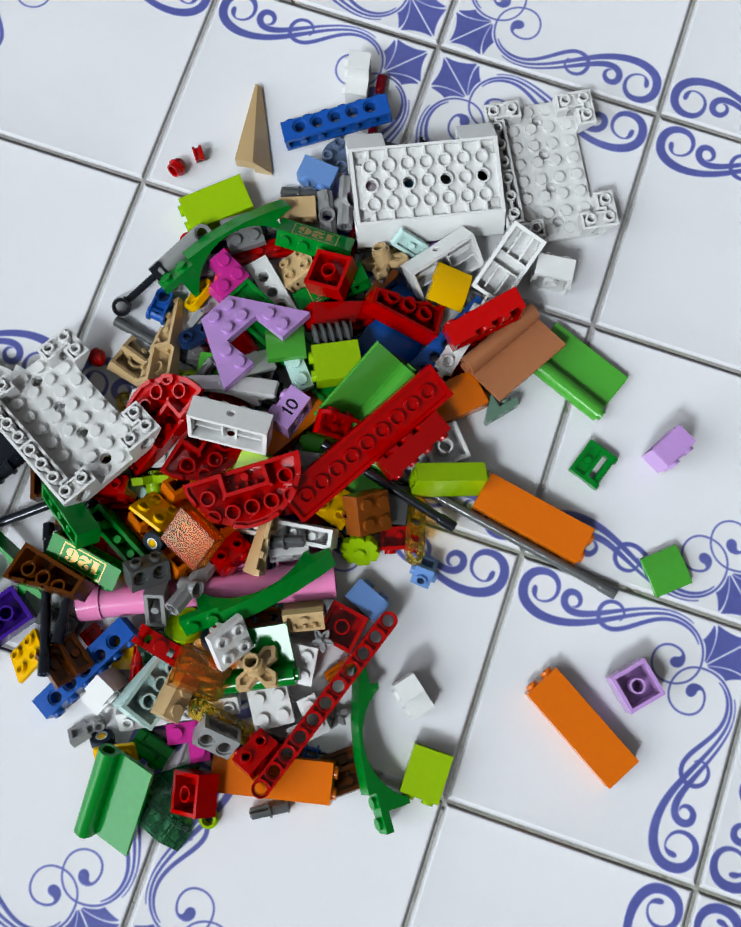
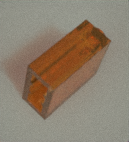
[160,505,226,571]
[166,643,232,702]

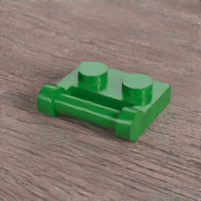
[568,439,618,490]

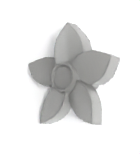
[311,630,335,653]
[327,705,349,729]

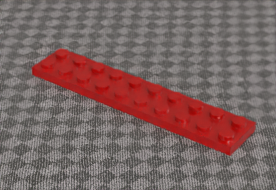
[288,364,454,523]

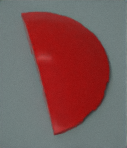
[126,374,204,477]
[159,392,248,481]
[182,449,301,529]

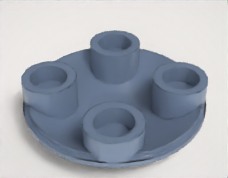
[322,137,348,173]

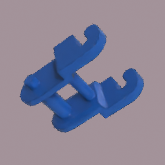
[300,744,321,759]

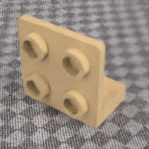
[277,251,313,294]
[282,600,325,633]

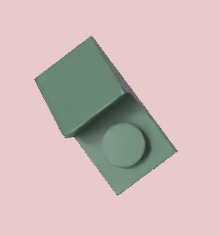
[484,394,520,426]

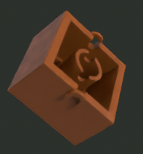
[342,488,392,537]

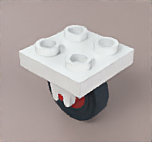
[200,613,254,672]

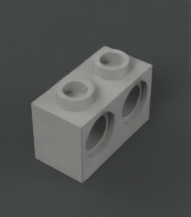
[192,713,241,760]

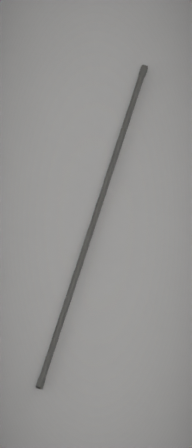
[113,316,618,599]

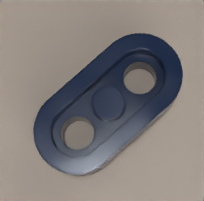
[178,323,207,350]

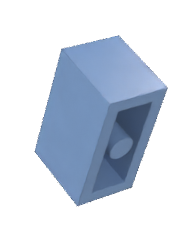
[297,154,339,191]
[345,578,390,623]

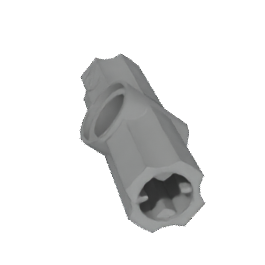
[334,175,354,231]
[316,189,337,234]
[164,559,216,616]

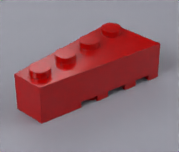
[442,286,527,352]
[362,287,445,346]
[375,410,451,481]

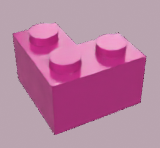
[209,248,250,303]
[166,719,213,763]

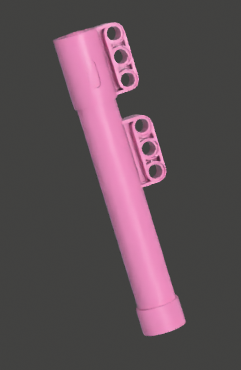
[74,545,337,622]

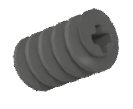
[311,320,353,344]

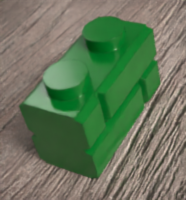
[132,728,178,771]

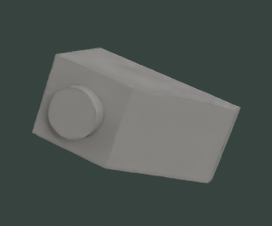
[143,581,170,627]

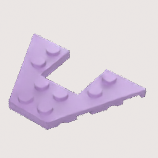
[201,295,311,392]

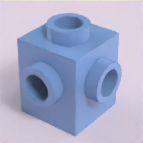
[409,553,439,589]

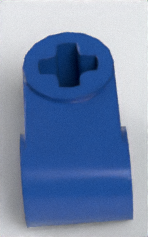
[146,287,176,326]

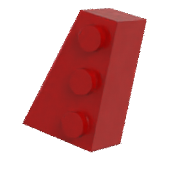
[303,301,374,336]

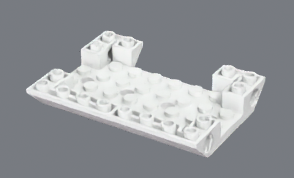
[482,89,620,244]
[344,123,506,249]
[0,326,161,507]

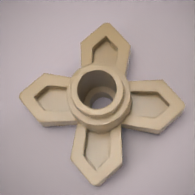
[361,242,409,281]
[236,645,278,693]

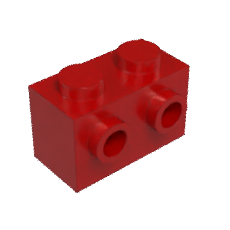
[205,530,251,578]
[232,727,280,780]

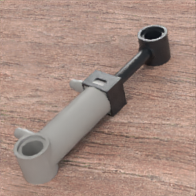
[112,223,213,317]

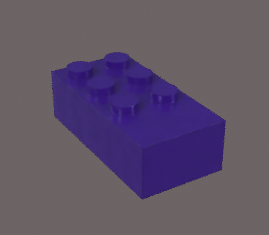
[0,585,38,647]

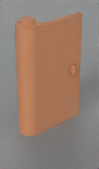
[460,303,566,402]

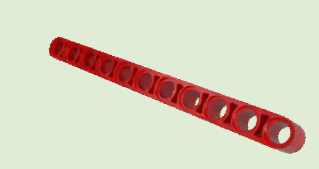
[251,611,398,799]

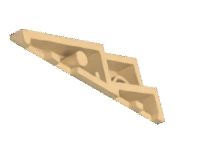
[235,84,272,175]
[133,297,184,386]
[106,335,149,387]
[243,515,280,577]

